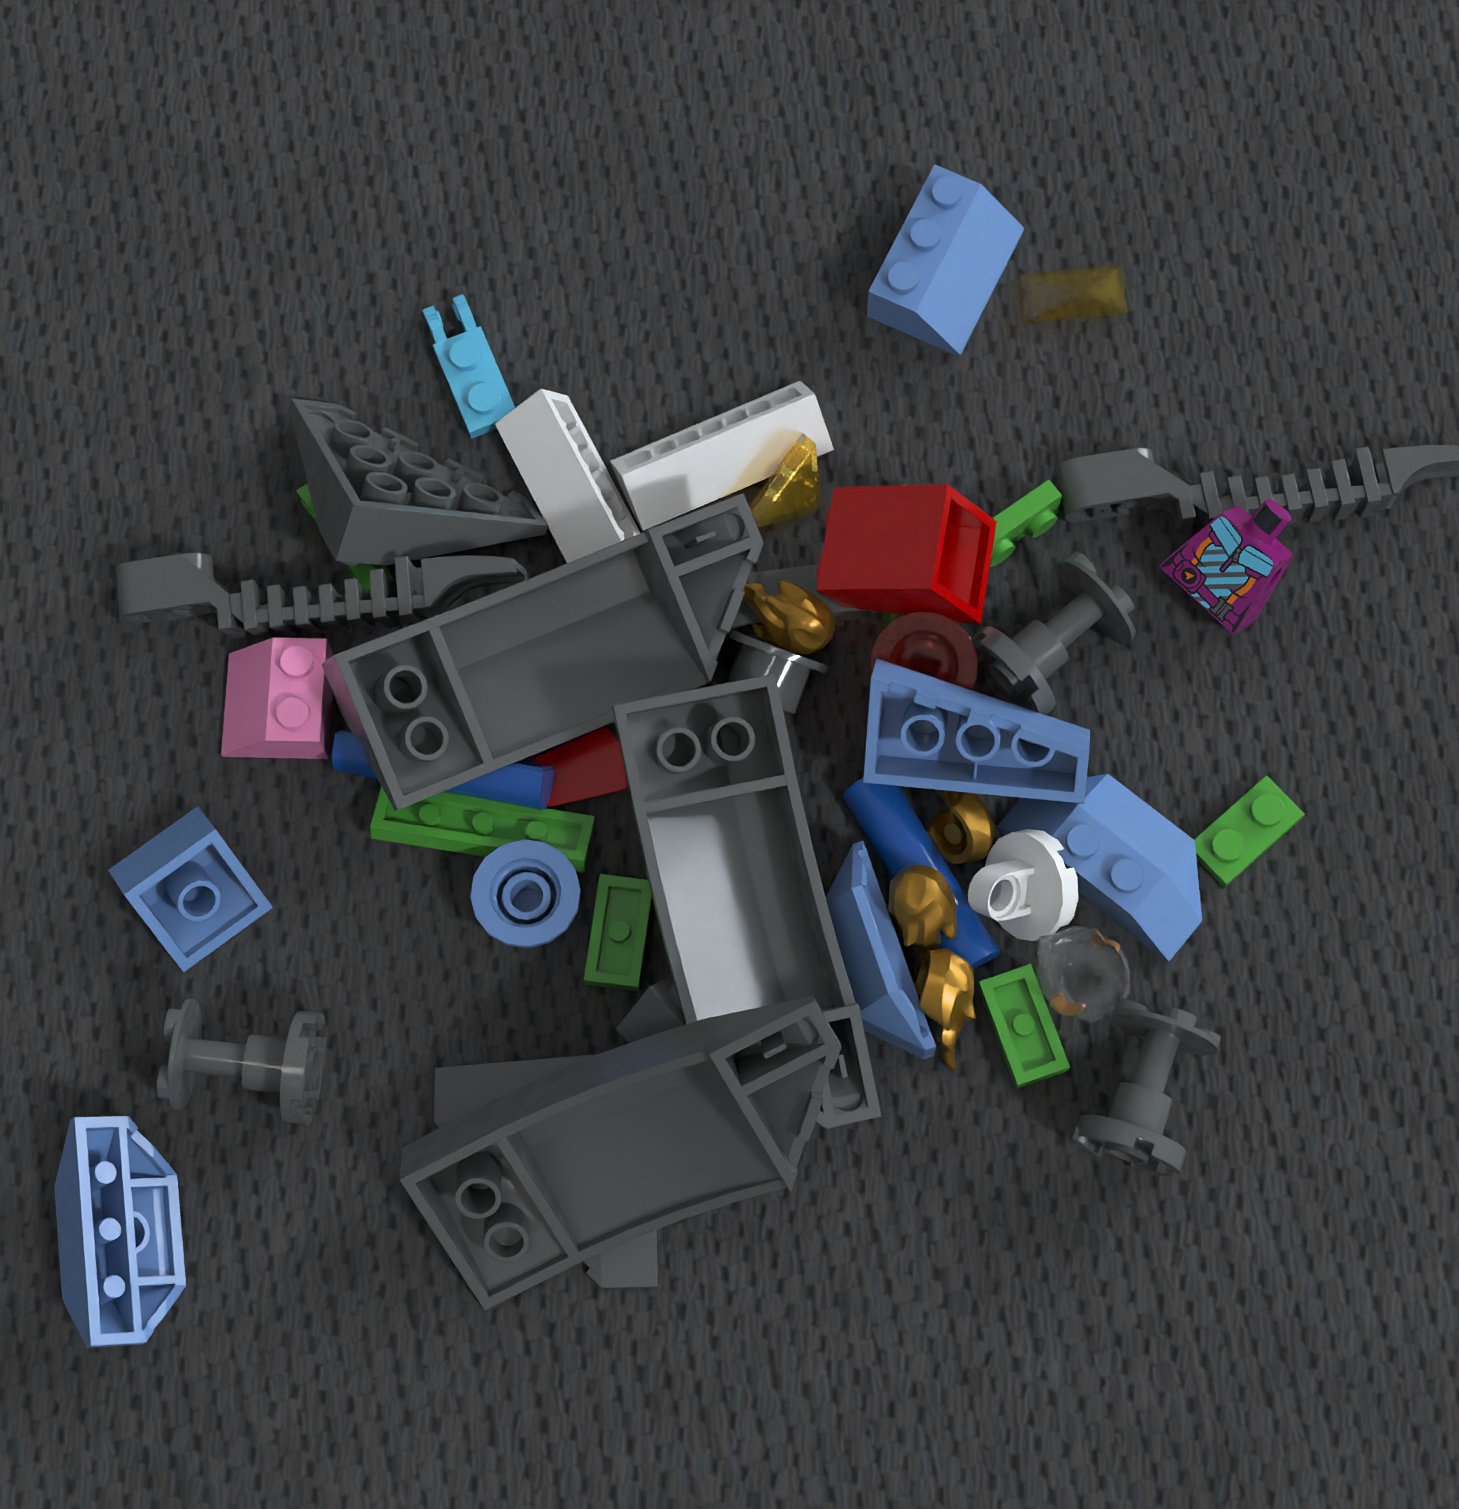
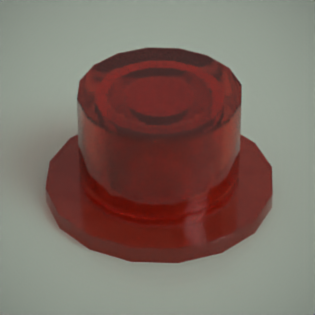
[870,611,978,690]

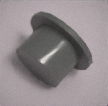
[726,630,830,714]

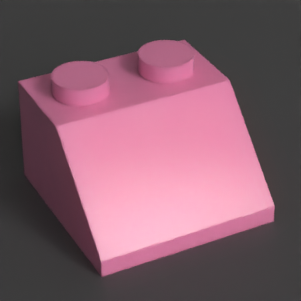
[221,638,334,759]

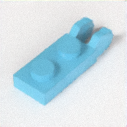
[422,294,515,439]

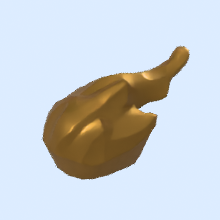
[742,581,835,654]
[927,790,995,864]
[888,864,957,963]
[914,948,976,1070]

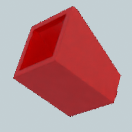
[816,484,997,624]

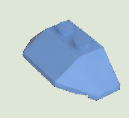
[996,774,1202,963]
[826,841,936,1060]
[54,1116,186,1348]

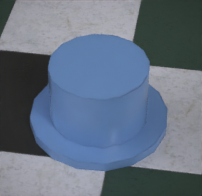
[470,839,581,948]

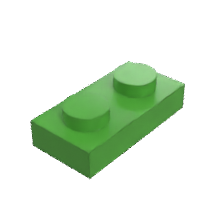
[1194,775,1305,888]
[584,874,653,992]
[978,964,1070,1089]

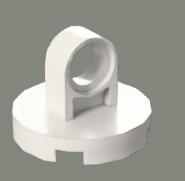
[968,829,1078,941]

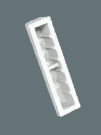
[610,381,834,531]
[495,389,640,563]

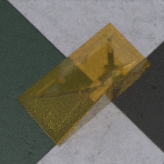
[1019,265,1128,323]
[749,433,821,527]

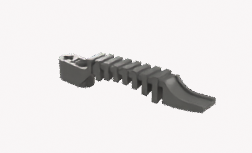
[1055,445,1459,534]
[115,553,527,639]

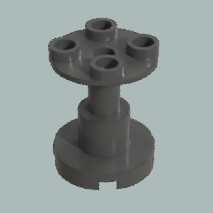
[966,551,1136,715]
[157,998,326,1125]
[1071,999,1221,1177]

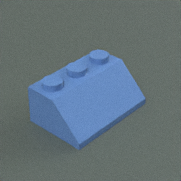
[867,164,1024,357]

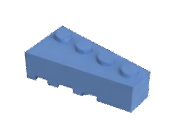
[863,658,1090,804]

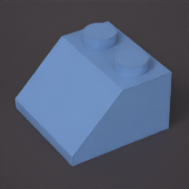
[108,806,273,972]

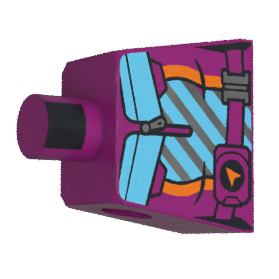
[1159,499,1293,635]

